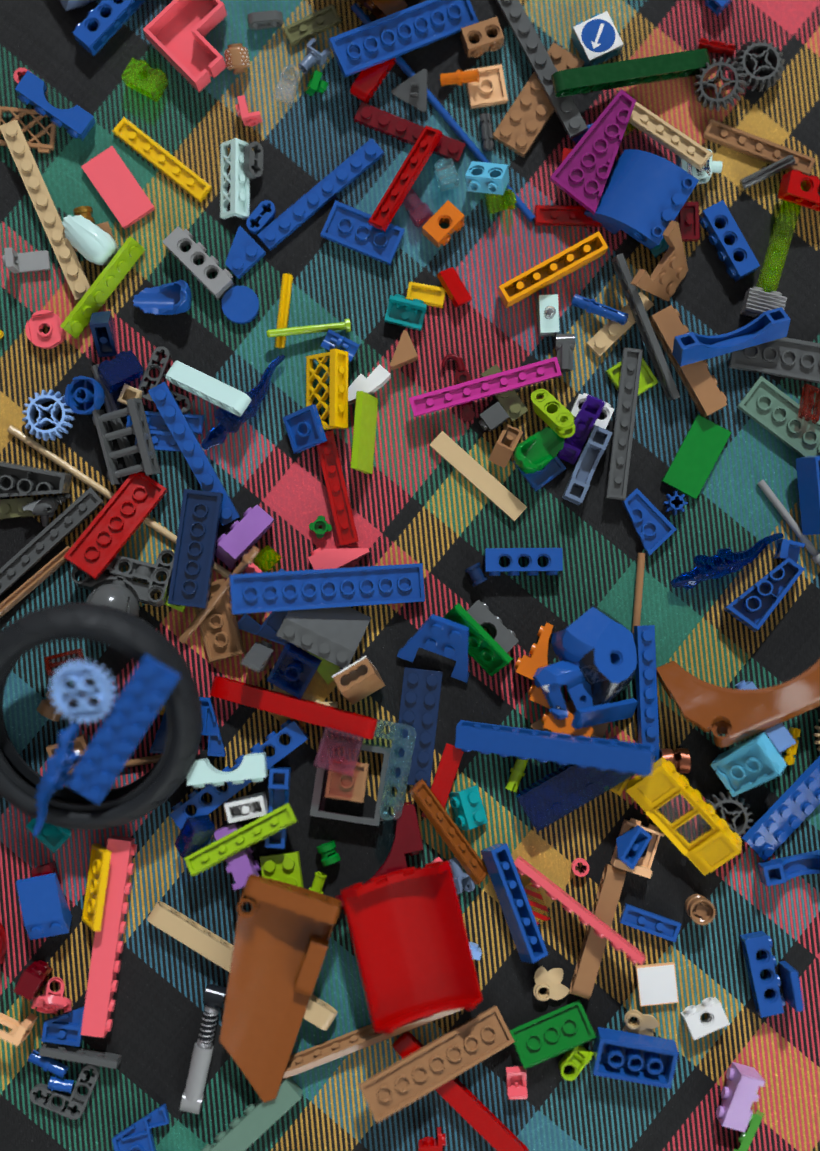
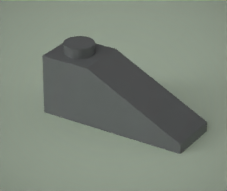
[241,640,275,672]

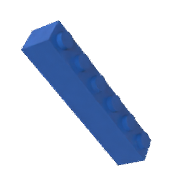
[480,844,548,963]

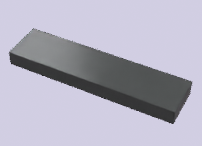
[39,1042,122,1069]

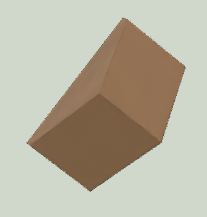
[390,330,418,370]

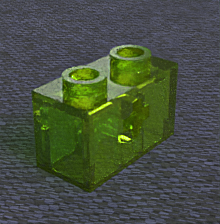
[121,57,169,103]

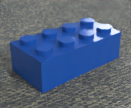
[590,1027,679,1089]

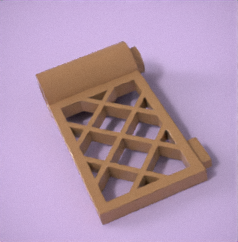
[0,106,56,154]

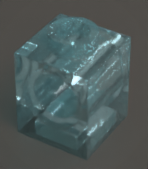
[434,158,459,192]

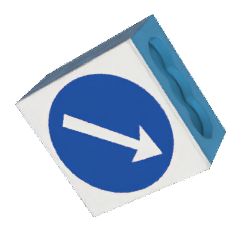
[570,11,624,67]

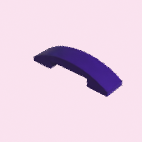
[557,394,606,465]

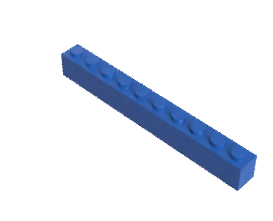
[455,720,655,776]

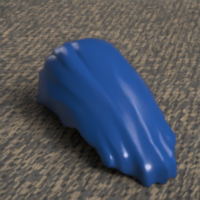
[133,280,192,315]

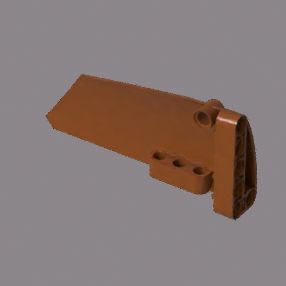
[220,875,342,1103]

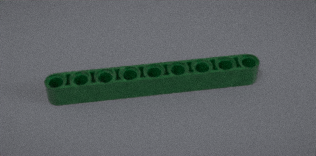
[551,49,711,97]

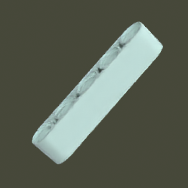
[165,360,252,417]

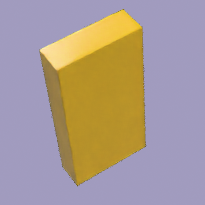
[406,281,446,308]

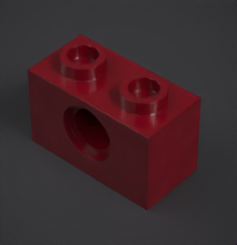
[13,960,53,1001]

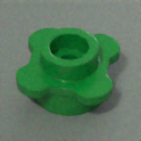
[309,516,332,539]

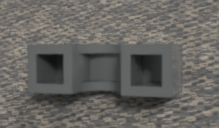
[467,599,519,653]

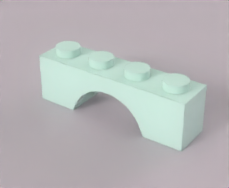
[186,752,268,788]

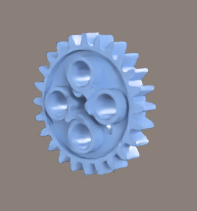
[49,658,117,724]

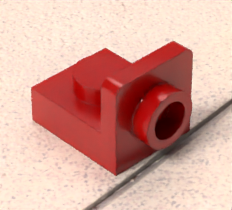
[419,1127,446,1151]

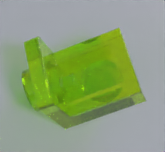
[485,188,516,214]
[253,545,282,573]

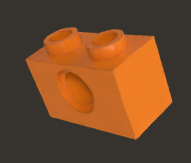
[422,200,465,248]

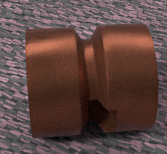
[660,748,691,774]

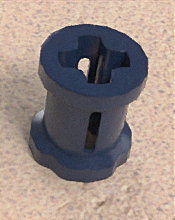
[465,562,488,587]

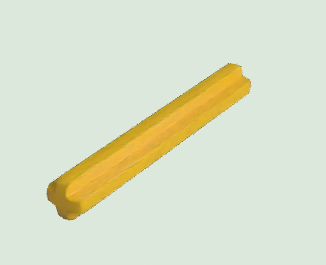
[274,273,293,349]

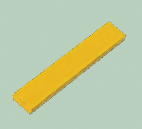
[112,117,212,203]

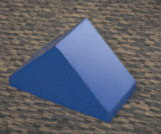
[616,825,652,870]

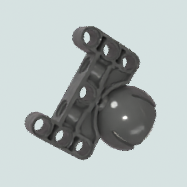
[71,549,175,617]

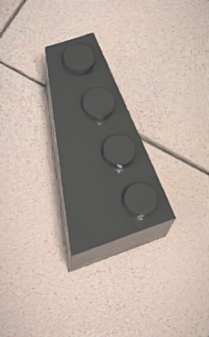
[0,461,72,497]

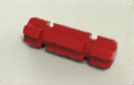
[698,38,736,56]

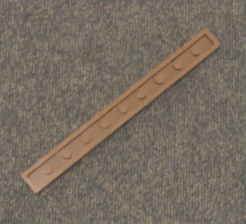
[283,1008,465,1079]

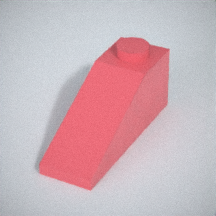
[308,548,370,570]

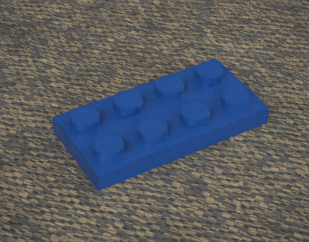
[320,200,405,266]

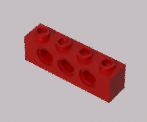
[777,170,820,212]

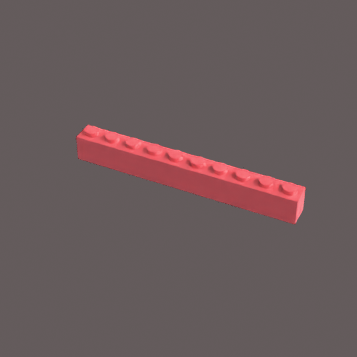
[81,835,137,1038]

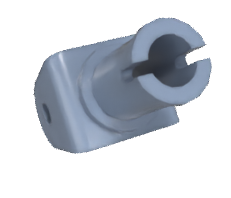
[298,38,331,74]
[449,857,475,895]

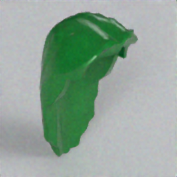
[513,427,565,474]

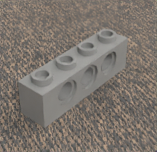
[162,226,234,300]

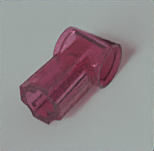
[402,188,433,228]

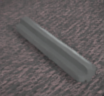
[740,155,796,189]

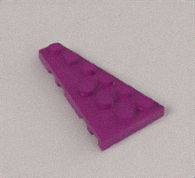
[549,89,636,215]

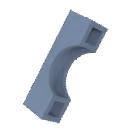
[562,425,612,505]

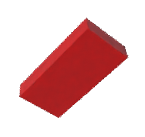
[436,267,472,308]

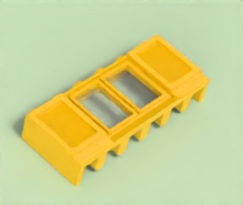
[626,757,742,876]

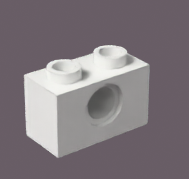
[224,792,269,824]
[680,997,730,1040]

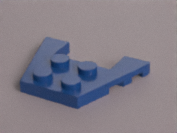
[237,568,294,648]
[397,614,469,683]
[149,697,226,757]
[112,1104,170,1151]

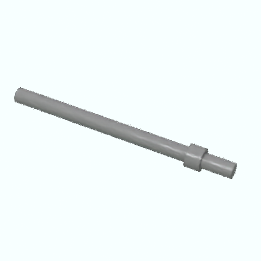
[757,479,820,566]

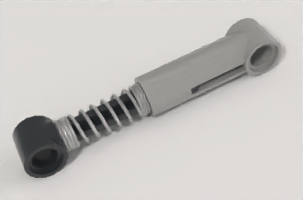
[180,984,227,1114]

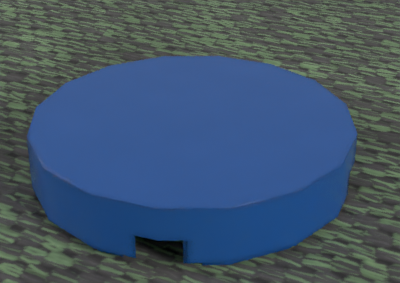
[222,286,260,324]

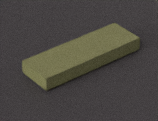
[283,4,341,48]

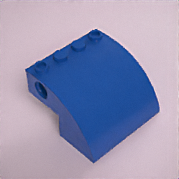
[584,149,699,250]

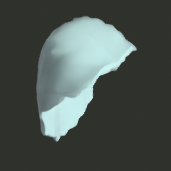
[62,215,118,265]

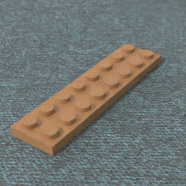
[358,1005,515,1123]

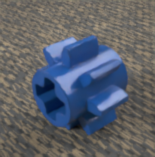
[662,491,688,515]

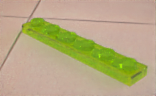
[756,186,803,293]

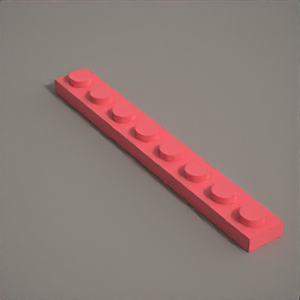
[514,856,646,965]

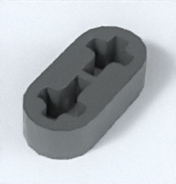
[247,10,283,30]
[244,141,264,179]

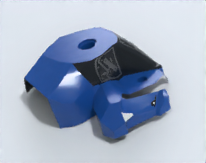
[533,604,637,720]

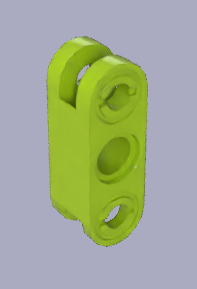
[531,388,576,438]

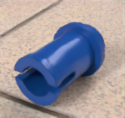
[48,1075,74,1094]

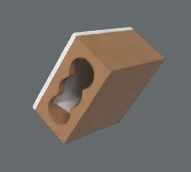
[332,656,386,705]

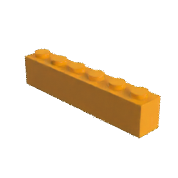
[497,231,609,309]

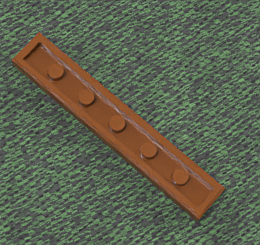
[408,779,488,885]

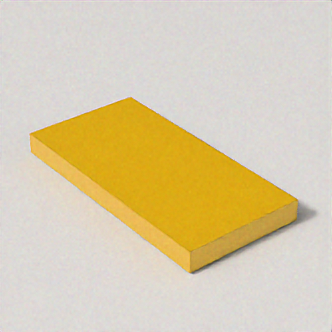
[81,843,111,931]

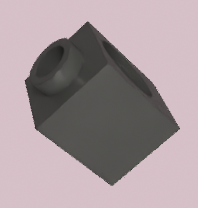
[478,402,509,433]

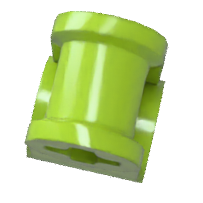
[558,1045,593,1081]

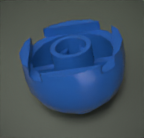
[65,376,105,415]

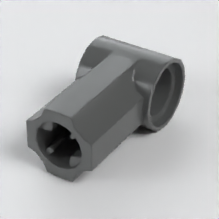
[554,334,575,372]

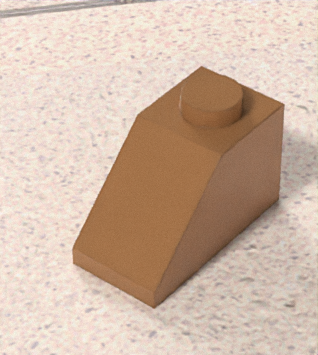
[488,423,523,468]

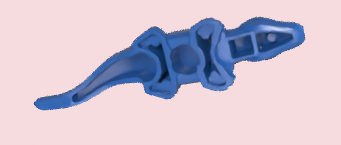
[33,721,81,837]

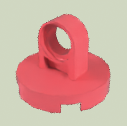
[31,977,72,1014]

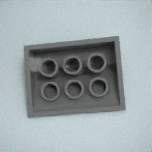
[276,607,371,668]

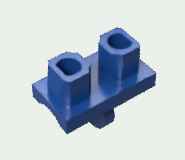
[320,329,360,362]

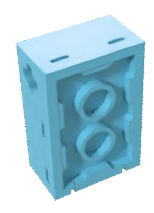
[711,732,787,797]

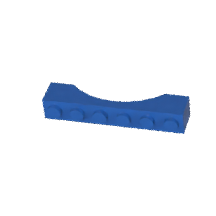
[672,307,791,367]

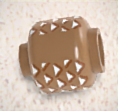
[224,43,250,74]

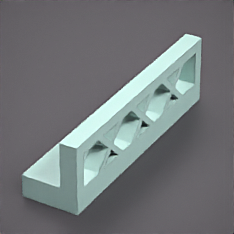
[220,138,250,219]

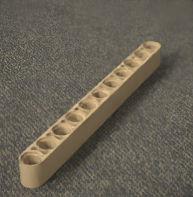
[147,901,338,1031]

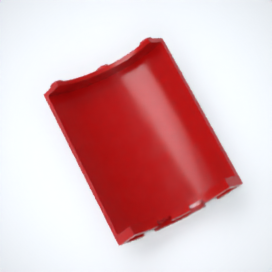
[341,860,483,1035]

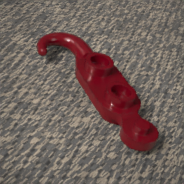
[442,354,475,422]

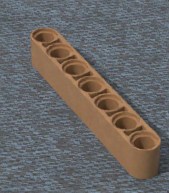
[569,864,626,999]

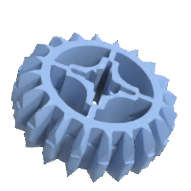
[22,389,75,441]

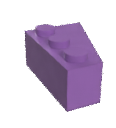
[215,504,274,570]
[214,822,261,891]

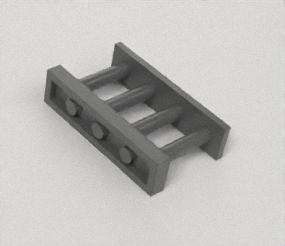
[92,398,161,485]

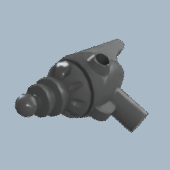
[22,493,71,527]

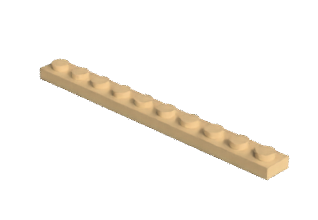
[0,119,90,302]

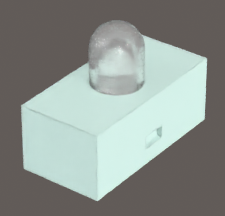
[538,294,560,336]

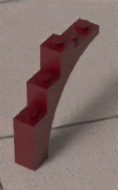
[335,801,423,909]

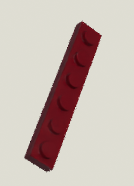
[354,102,466,164]

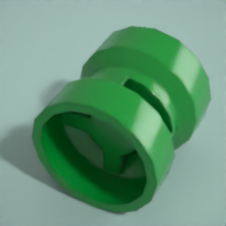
[316,841,341,866]

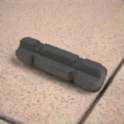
[480,113,494,152]

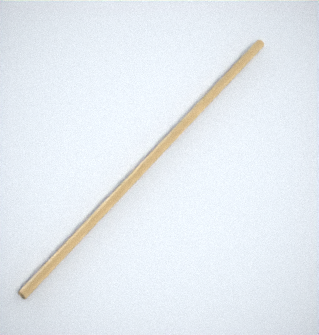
[7,425,231,579]

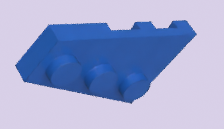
[622,488,677,556]

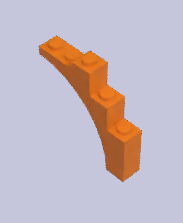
[514,622,594,737]

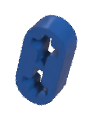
[246,200,276,234]

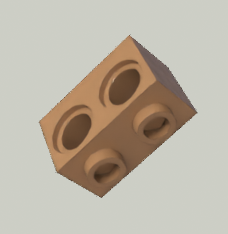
[460,16,504,58]

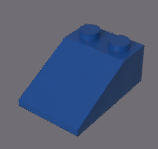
[16,873,72,940]

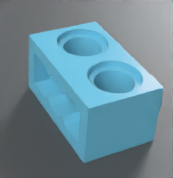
[465,161,509,195]

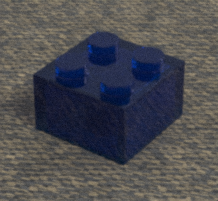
[266,642,322,699]

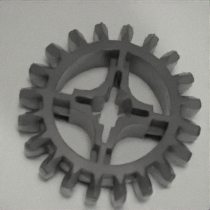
[733,38,785,92]
[694,57,747,112]
[700,791,753,836]

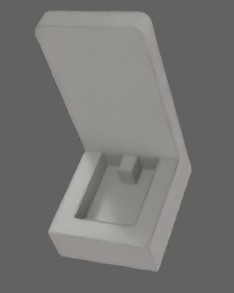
[2,247,51,274]

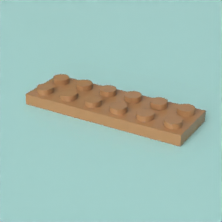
[492,42,585,158]

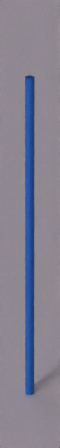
[351,3,535,222]

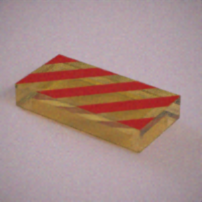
[523,883,551,925]

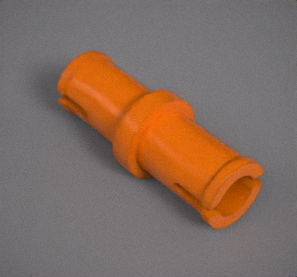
[440,69,480,86]

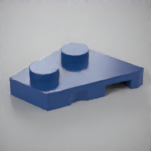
[41,1007,84,1047]

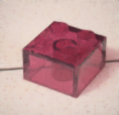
[314,727,364,778]

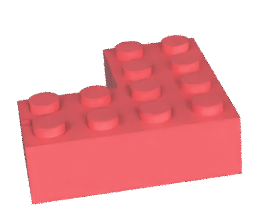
[143,0,227,92]

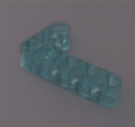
[374,719,416,820]

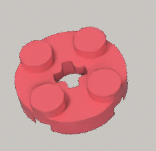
[25,310,65,349]

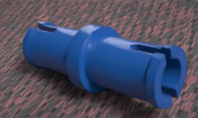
[28,1049,69,1079]

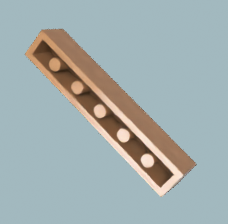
[649,305,727,418]

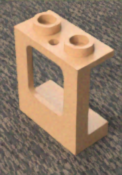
[610,818,665,879]
[0,1012,38,1047]

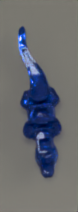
[201,355,285,450]
[671,533,784,590]

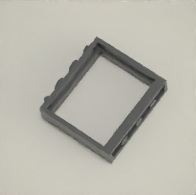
[310,737,394,826]

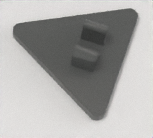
[391,69,428,113]

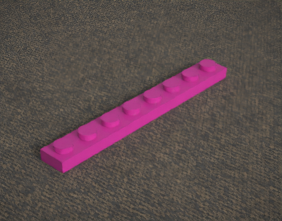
[409,357,562,417]

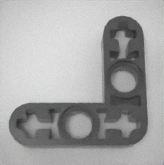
[138,346,192,414]
[29,1064,101,1120]

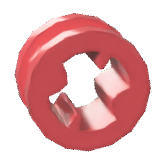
[571,858,590,877]

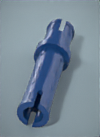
[571,294,629,326]

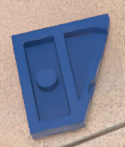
[225,226,266,279]

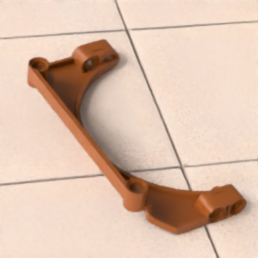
[656,659,820,748]

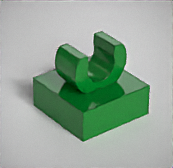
[305,70,328,96]

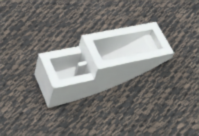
[348,364,391,405]

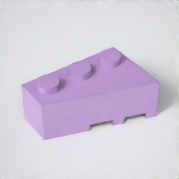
[716,1062,765,1132]

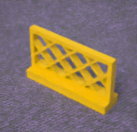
[306,349,348,430]

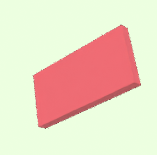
[81,146,155,230]

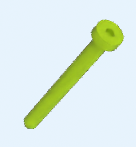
[266,319,351,337]

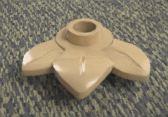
[533,966,570,1001]
[623,1009,659,1037]

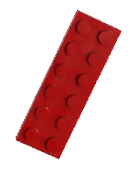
[63,472,167,580]

